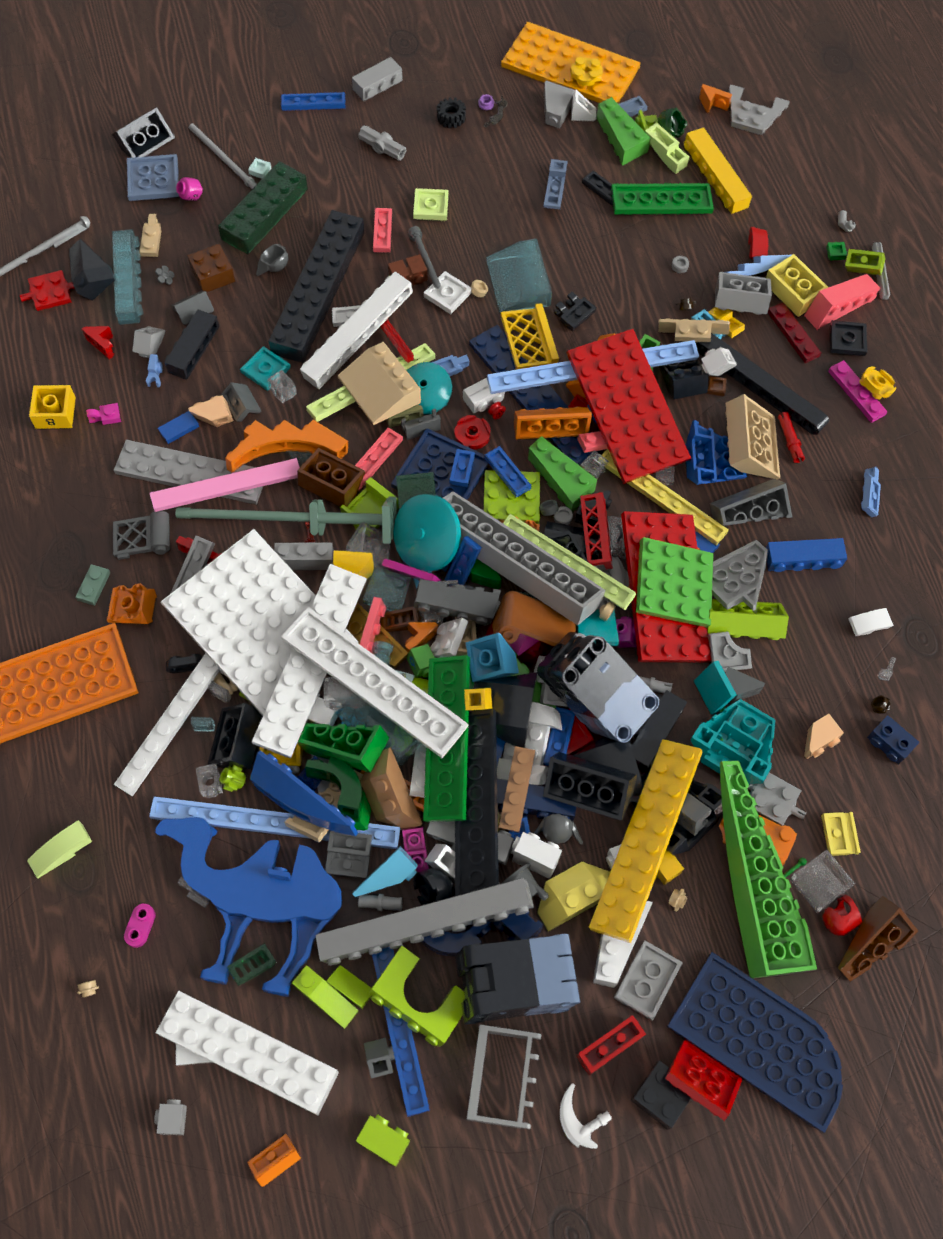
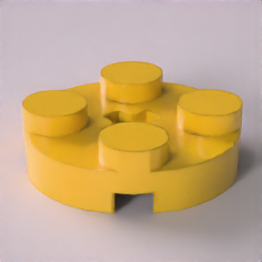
[571,57,603,86]
[859,367,896,399]

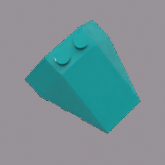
[690,699,775,784]

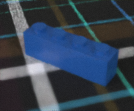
[766,538,847,572]

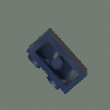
[867,715,920,765]

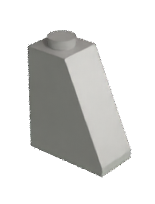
[544,81,574,128]

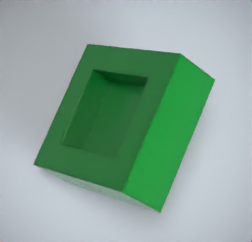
[826,242,847,260]

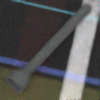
[408,226,441,289]

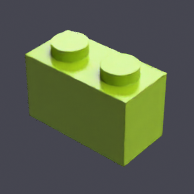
[845,249,885,275]
[356,1114,410,1167]

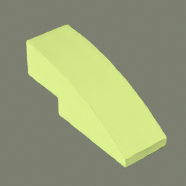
[645,123,689,174]
[27,820,93,878]

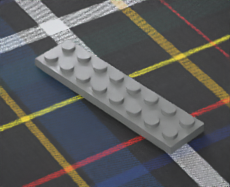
[114,440,263,505]

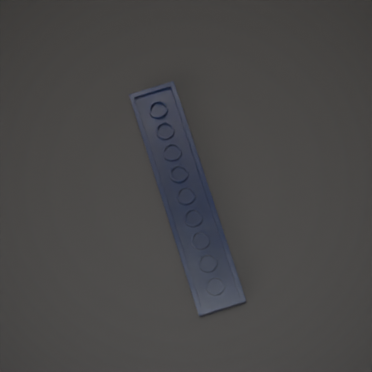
[469,324,602,465]

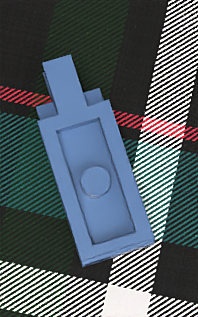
[426,355,469,384]
[861,467,881,517]

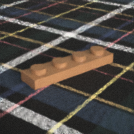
[499,746,535,833]

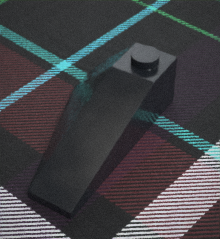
[69,239,116,301]

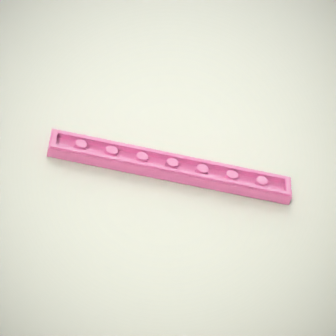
[150,458,300,512]

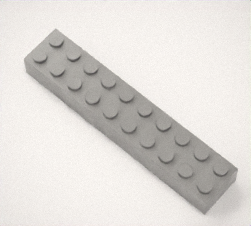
[443,492,606,625]

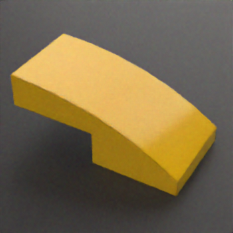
[708,307,745,338]

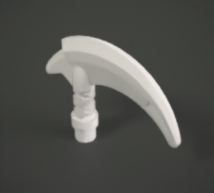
[560,1084,612,1148]

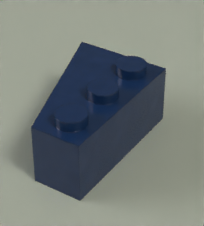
[493,884,543,941]

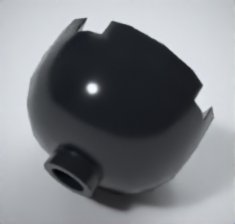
[413,868,453,906]

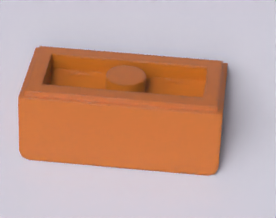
[247,1134,301,1187]

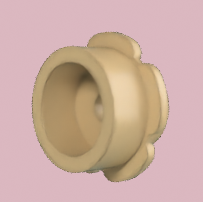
[77,980,99,997]

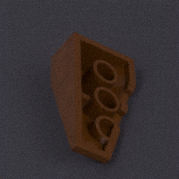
[838,896,918,982]

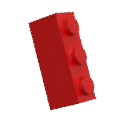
[576,1015,646,1075]

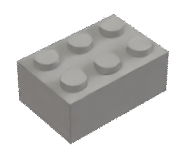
[715,272,772,315]

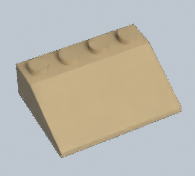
[338,342,421,425]
[725,394,780,479]

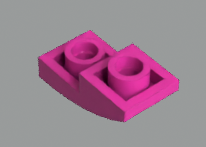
[402,826,429,872]

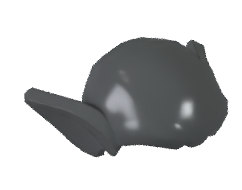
[256,244,288,276]
[533,814,583,845]

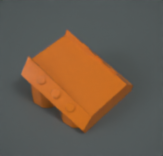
[107,583,157,624]

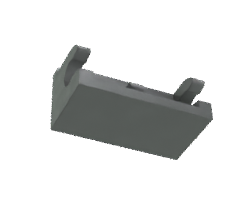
[401,408,441,440]
[677,793,711,836]

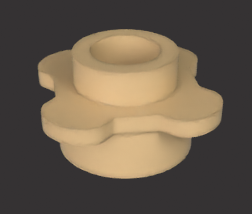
[669,888,687,912]

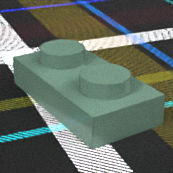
[75,564,110,606]

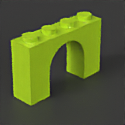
[368,946,465,1047]

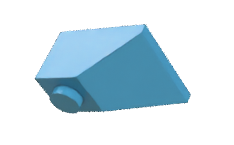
[466,633,519,682]

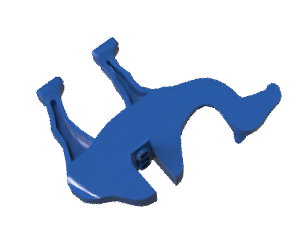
[155,817,342,997]

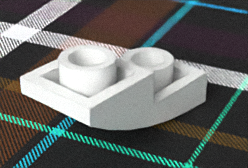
[848,608,894,636]

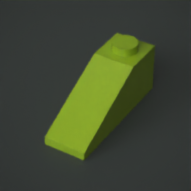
[292,965,359,1029]

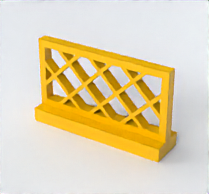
[500,303,559,370]

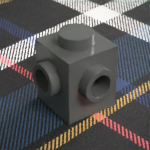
[364,1038,395,1079]

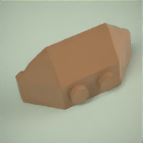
[360,747,423,830]

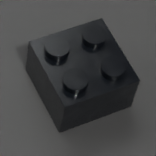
[630,1060,691,1130]

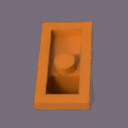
[699,84,733,113]
[405,622,438,653]

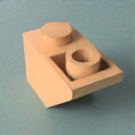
[188,395,234,427]
[804,714,844,759]

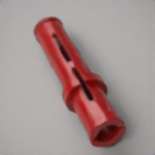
[778,412,805,463]

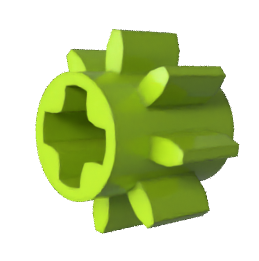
[220,765,246,792]

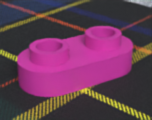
[124,904,155,948]

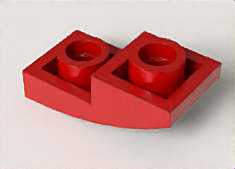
[748,227,768,259]

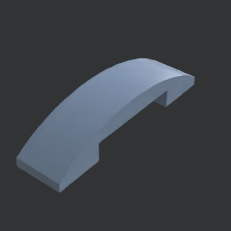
[543,159,567,209]

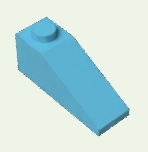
[353,846,418,897]

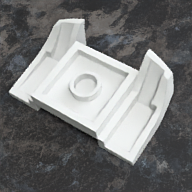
[497,702,562,785]

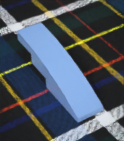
[724,255,791,276]

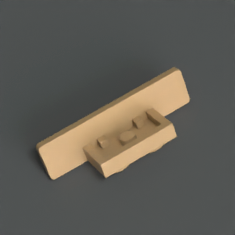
[659,318,730,342]

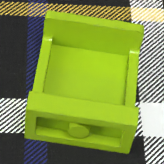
[340,477,399,537]

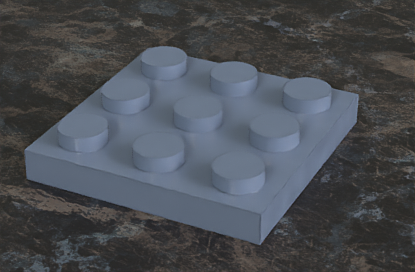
[127,154,179,201]

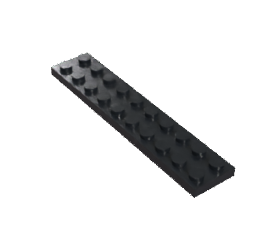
[455,709,499,922]

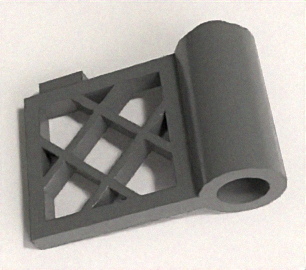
[113,511,170,560]

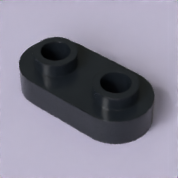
[166,654,203,673]

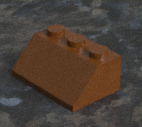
[297,448,365,507]

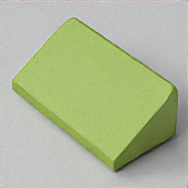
[326,965,372,1009]

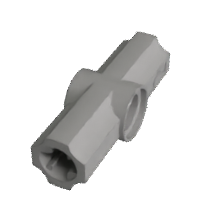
[358,126,406,161]

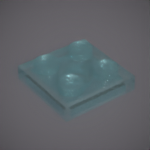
[363,567,411,611]

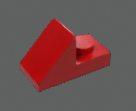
[82,326,114,359]

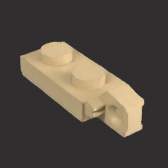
[139,214,161,257]

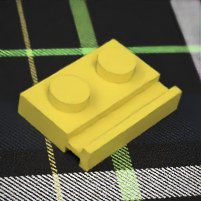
[821,812,860,856]

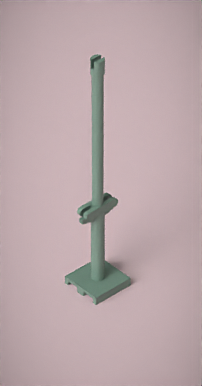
[175,497,397,544]

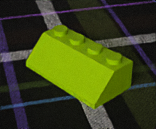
[707,599,789,640]

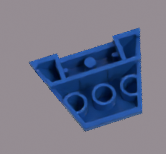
[686,420,747,485]

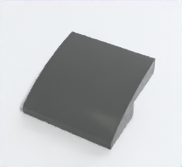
[325,830,372,879]

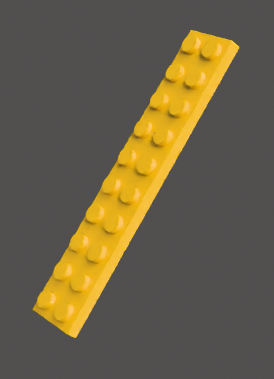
[589,739,703,943]

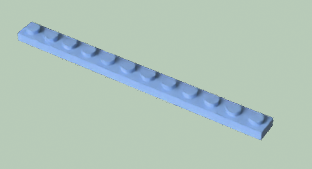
[486,340,699,394]
[149,797,401,849]

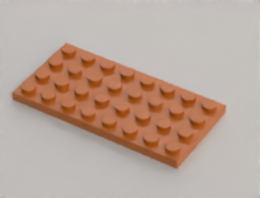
[0,623,139,743]

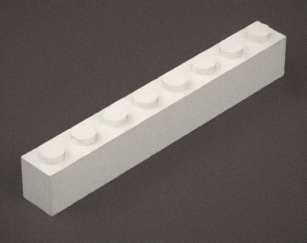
[300,272,413,389]

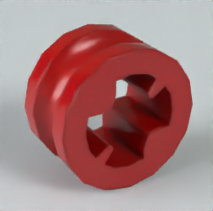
[488,401,506,420]

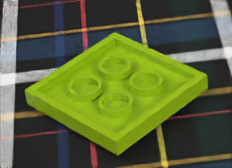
[484,470,540,524]

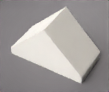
[571,89,596,121]

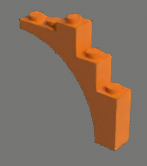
[225,420,348,473]

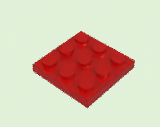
[665,1039,743,1121]

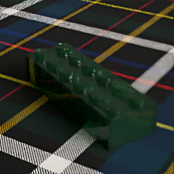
[218,161,308,254]

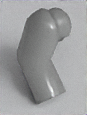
[838,210,855,232]

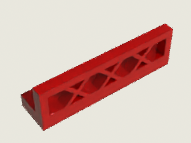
[580,492,613,570]

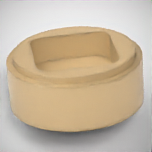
[470,280,488,297]
[599,601,616,621]

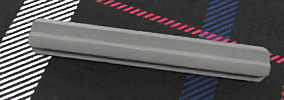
[872,242,890,300]

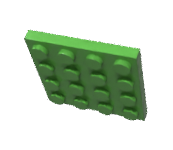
[636,537,713,627]

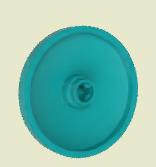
[393,494,461,572]

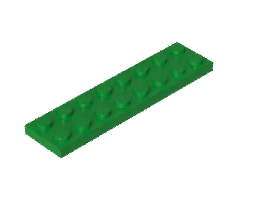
[423,655,470,822]

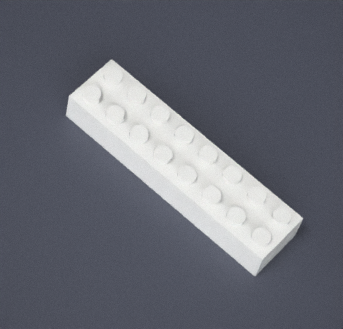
[156,991,339,1115]

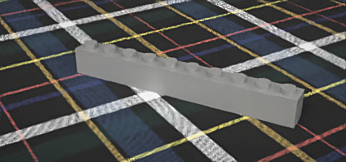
[316,878,534,966]

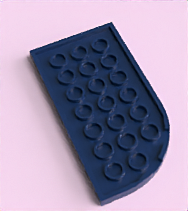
[667,952,843,1133]

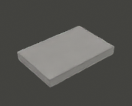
[614,940,683,1021]

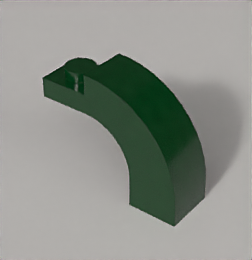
[305,757,362,818]

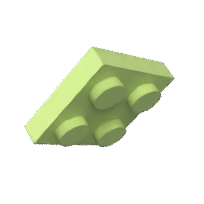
[413,188,449,220]

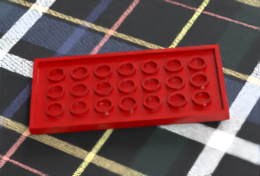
[566,329,691,484]
[621,511,712,663]

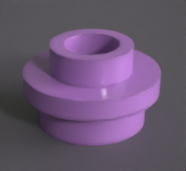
[478,95,494,110]

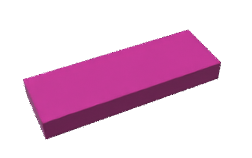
[382,559,440,582]

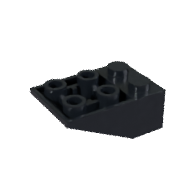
[659,360,708,399]

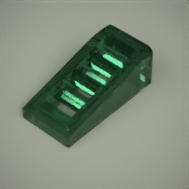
[227,943,276,986]

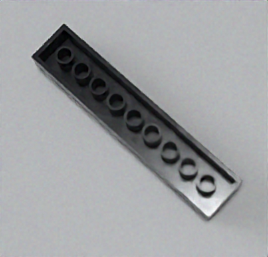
[268,210,365,363]

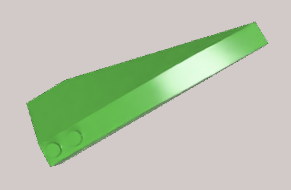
[720,761,817,978]

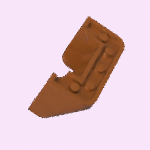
[491,591,576,647]

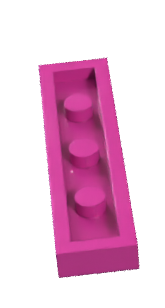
[828,360,887,423]

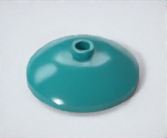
[407,362,452,415]

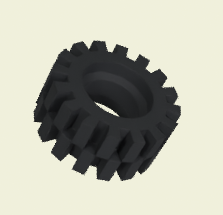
[437,97,466,129]

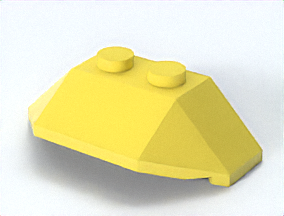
[537,862,610,932]

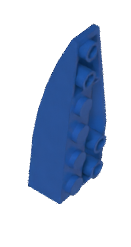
[250,750,358,836]

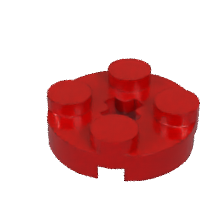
[454,415,491,450]

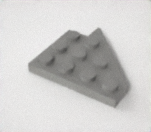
[712,540,768,611]

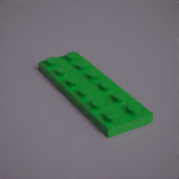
[611,183,714,214]

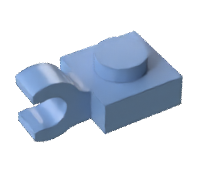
[146,354,163,387]

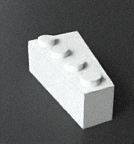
[593,901,653,988]

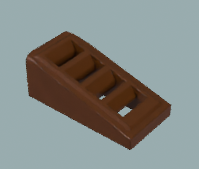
[380,606,422,632]

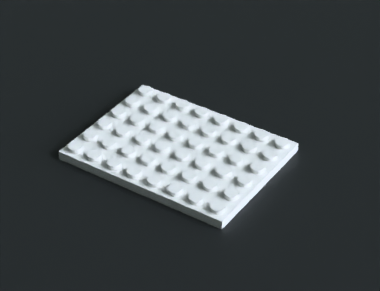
[161,529,358,716]

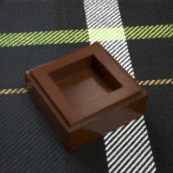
[706,376,727,396]

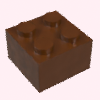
[187,244,235,293]

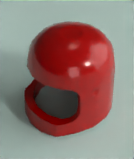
[822,894,862,936]

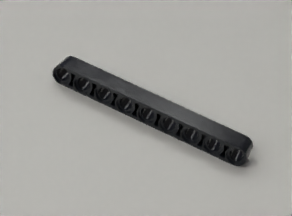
[695,333,829,435]

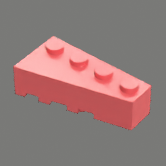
[804,274,880,330]

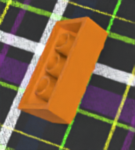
[514,407,592,439]

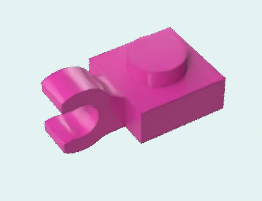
[86,403,121,425]

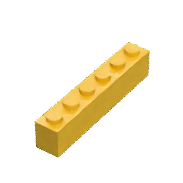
[684,127,752,214]

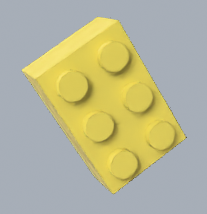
[766,254,829,317]

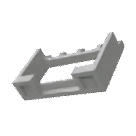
[467,1025,541,1129]

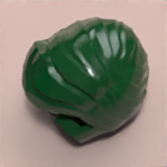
[658,108,687,138]

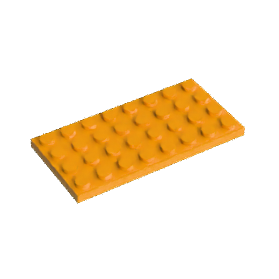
[501,22,640,104]

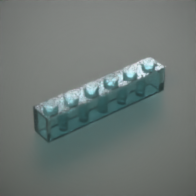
[112,229,143,325]

